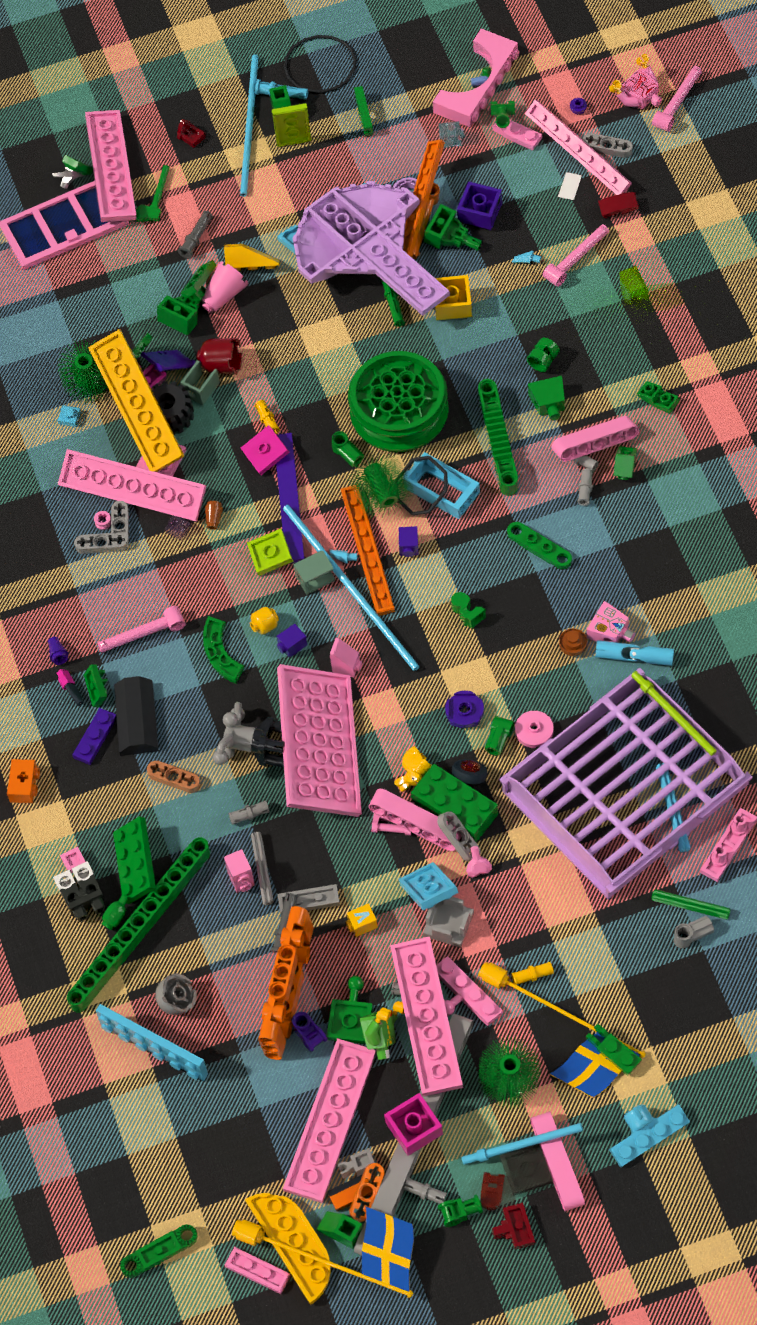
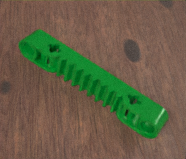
[478,379,518,496]

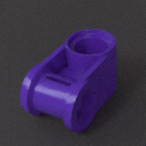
[292,1012,328,1052]

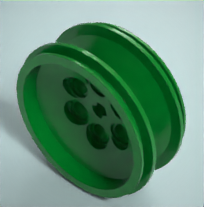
[348,351,449,452]

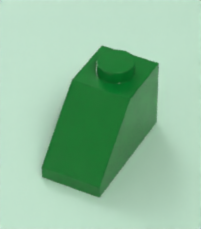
[613,446,638,480]

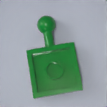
[326,976,373,1044]

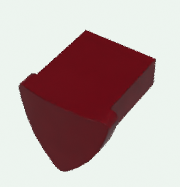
[177,119,206,148]

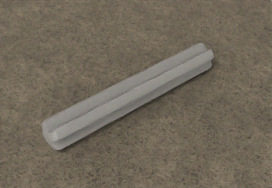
[251,832,273,905]

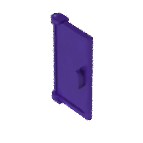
[141,350,196,372]

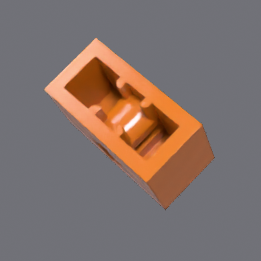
[7,759,40,803]

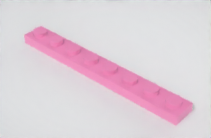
[525,100,632,195]

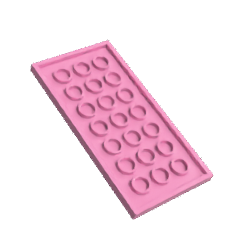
[277,664,362,817]

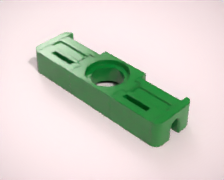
[354,86,373,136]

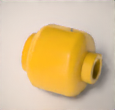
[249,607,279,635]

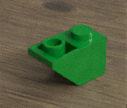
[269,85,291,109]
[317,1211,363,1250]

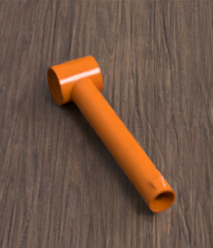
[412,183,440,259]

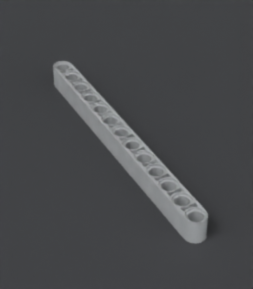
[354,1014,473,1256]

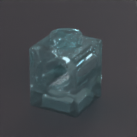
[438,121,464,148]

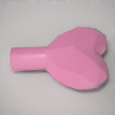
[466,846,492,878]

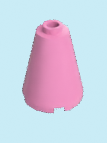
[201,261,248,312]

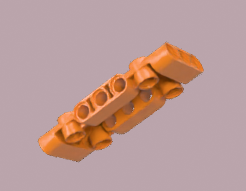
[258,906,314,1060]

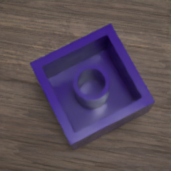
[457,181,503,230]

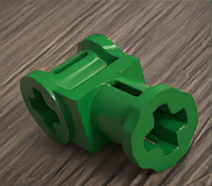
[438,1194,483,1227]

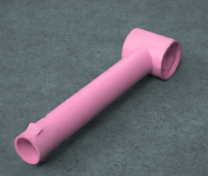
[652,66,702,132]
[543,224,609,287]
[97,606,186,653]

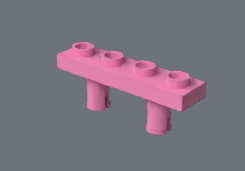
[700,808,757,882]

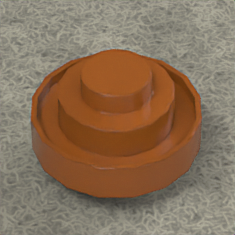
[559,628,587,656]

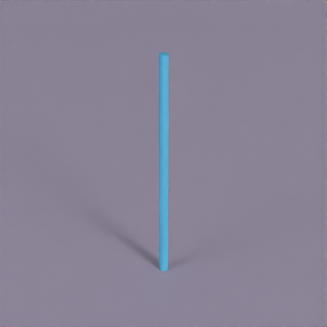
[240,55,259,197]

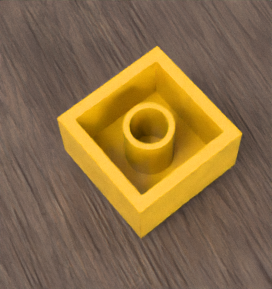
[435,275,472,320]

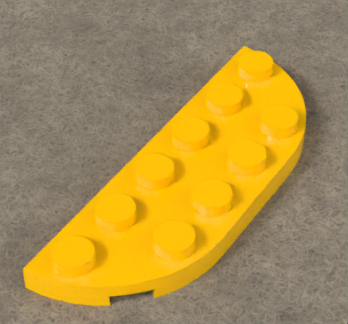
[245,1193,331,1305]

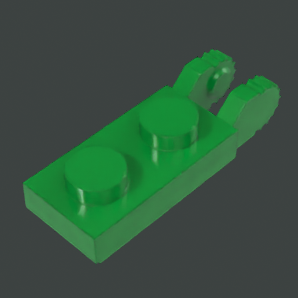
[586,1024,642,1076]

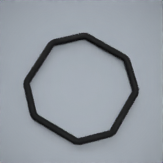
[395,456,448,516]

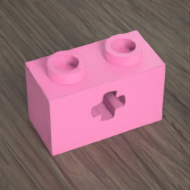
[224,849,255,893]

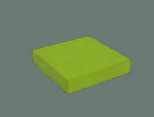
[247,529,293,576]

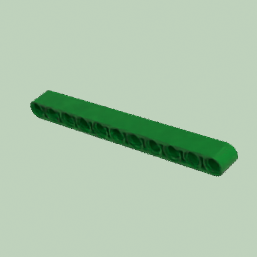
[67,837,210,1013]

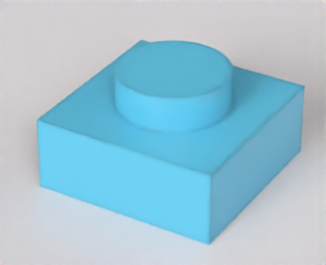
[58,405,81,427]

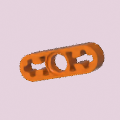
[349,1163,384,1222]

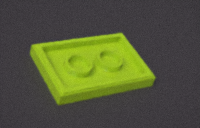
[272,103,311,147]

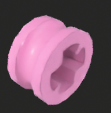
[94,511,111,530]

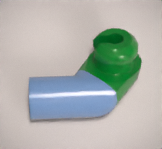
[470,67,491,87]

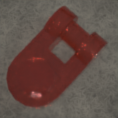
[480,1172,505,1210]

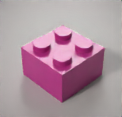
[384,1093,443,1156]

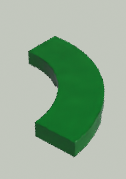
[203,616,244,684]

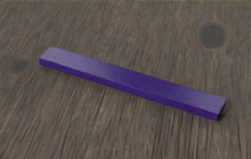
[276,433,304,564]

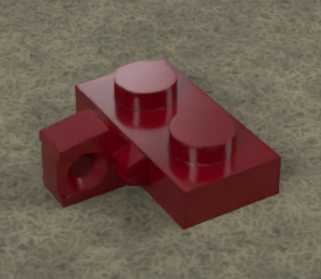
[492,1203,535,1250]

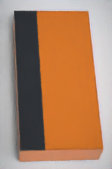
[327,1174,373,1212]

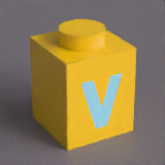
[345,903,378,937]

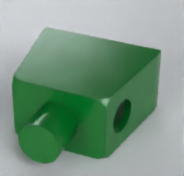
[528,376,565,421]

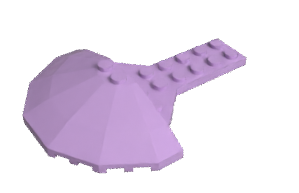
[293,181,450,316]

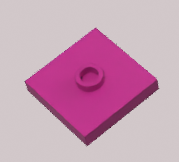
[241,425,290,475]

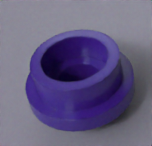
[569,98,587,115]

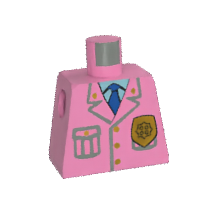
[587,601,635,643]

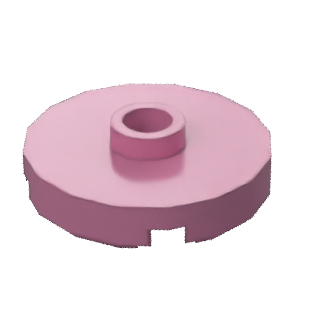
[515,711,553,748]

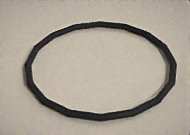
[284,35,357,93]

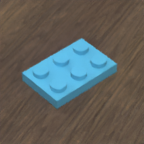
[398,862,458,910]

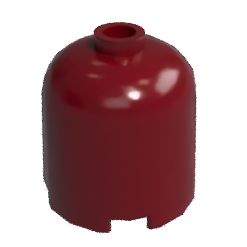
[197,338,242,375]

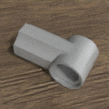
[673,916,714,949]

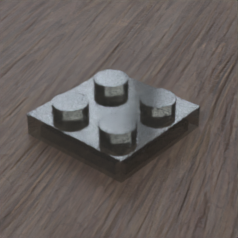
[499,1144,553,1196]

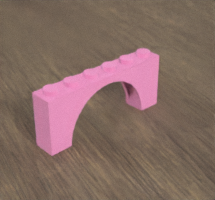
[433,29,519,127]

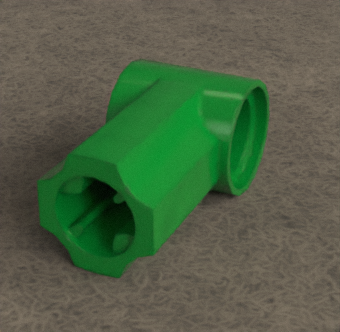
[332,431,364,467]
[485,716,514,756]

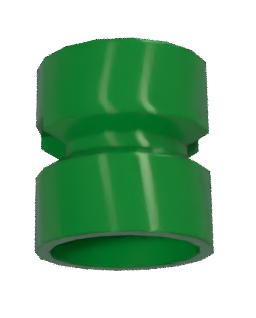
[526,337,560,372]

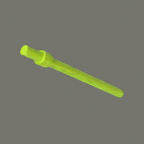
[631,671,717,756]

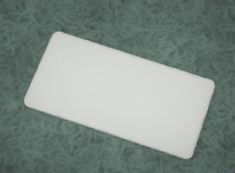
[558,172,582,200]

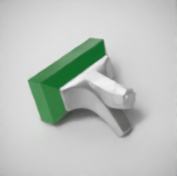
[52,155,93,189]

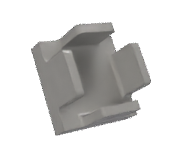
[423,897,474,948]

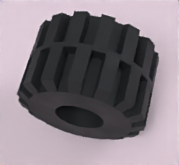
[152,381,194,435]

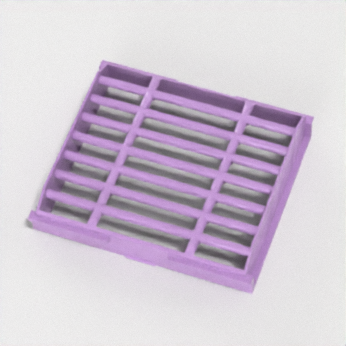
[499,668,752,899]

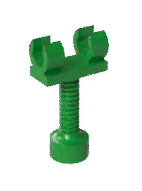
[491,101,515,128]

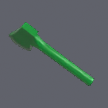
[136,165,170,222]

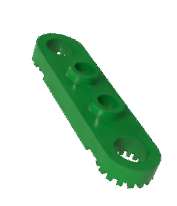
[507,522,572,570]
[120,1224,198,1278]

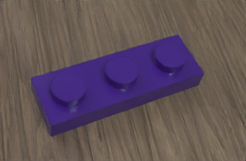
[72,708,117,765]

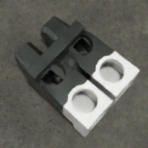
[53,861,105,922]

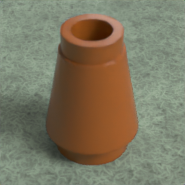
[205,501,223,530]

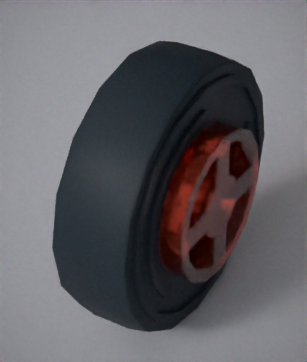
[452,759,487,784]

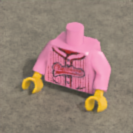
[609,54,662,109]

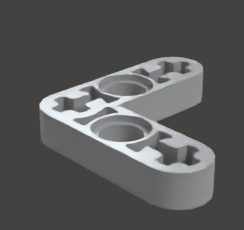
[74,501,129,554]

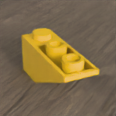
[224,244,280,271]

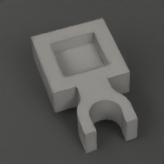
[337,1149,377,1179]

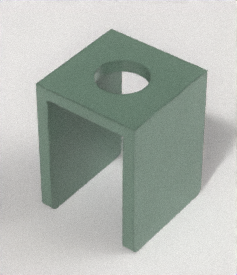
[181,360,220,405]
[293,551,335,595]

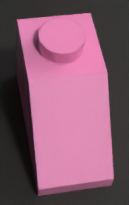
[330,638,362,678]

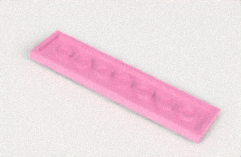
[85,110,136,222]
[58,449,207,521]
[390,937,463,1097]
[283,1038,376,1203]

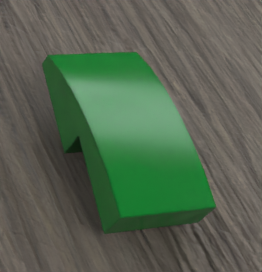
[637,381,680,414]

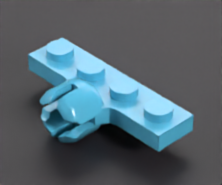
[609,1104,690,1167]

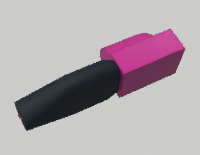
[56,669,84,706]

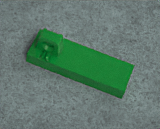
[181,260,217,302]

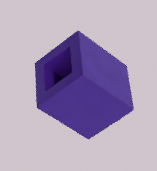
[399,526,419,557]
[276,623,308,658]

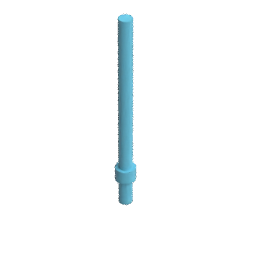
[461,1123,583,1165]

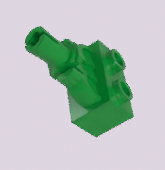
[423,204,482,251]
[157,286,206,336]

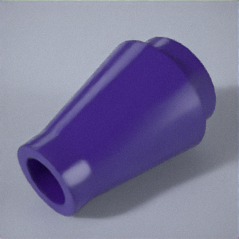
[48,637,68,665]

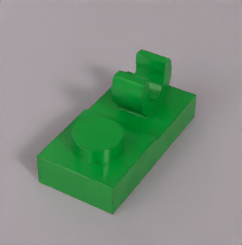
[84,665,108,707]

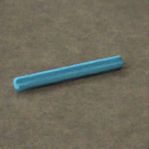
[656,763,691,852]

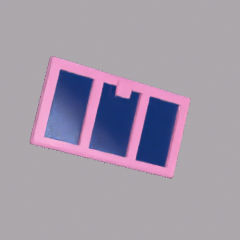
[0,181,129,270]

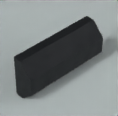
[114,676,159,756]

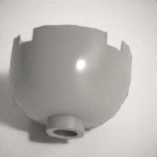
[155,973,197,1015]

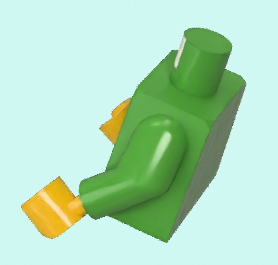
[360,1001,405,1060]

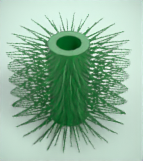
[58,338,108,405]
[348,452,414,518]
[478,1037,541,1107]

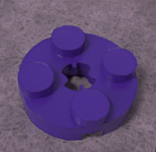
[445,690,484,728]

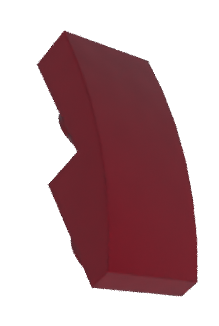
[598,192,639,219]

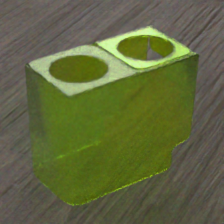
[619,265,649,304]

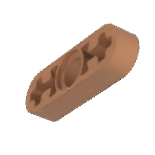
[147,761,201,793]

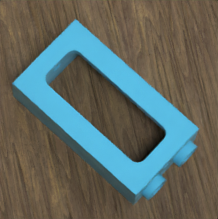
[403,452,480,519]

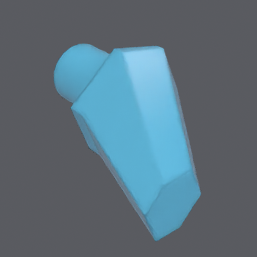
[512,251,541,264]
[329,549,357,563]

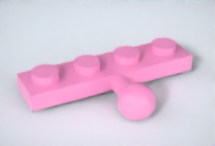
[436,956,503,1026]

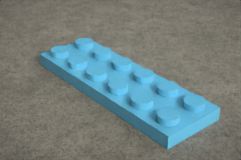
[95,1004,208,1081]

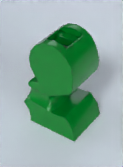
[451,592,486,629]

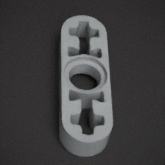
[583,133,633,158]
[437,811,480,862]

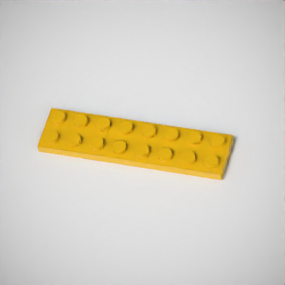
[88,329,184,472]

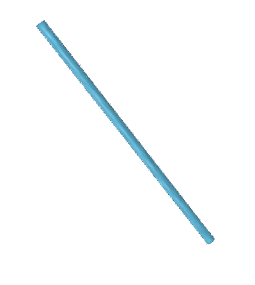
[283,505,420,671]

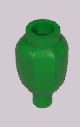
[101,895,129,930]

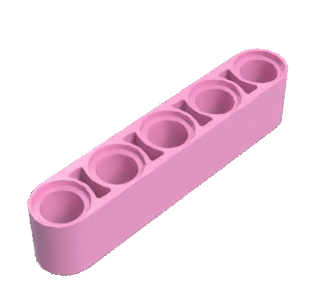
[551,416,640,462]
[369,789,462,851]
[530,1111,585,1211]

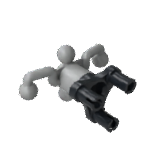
[212,702,284,768]

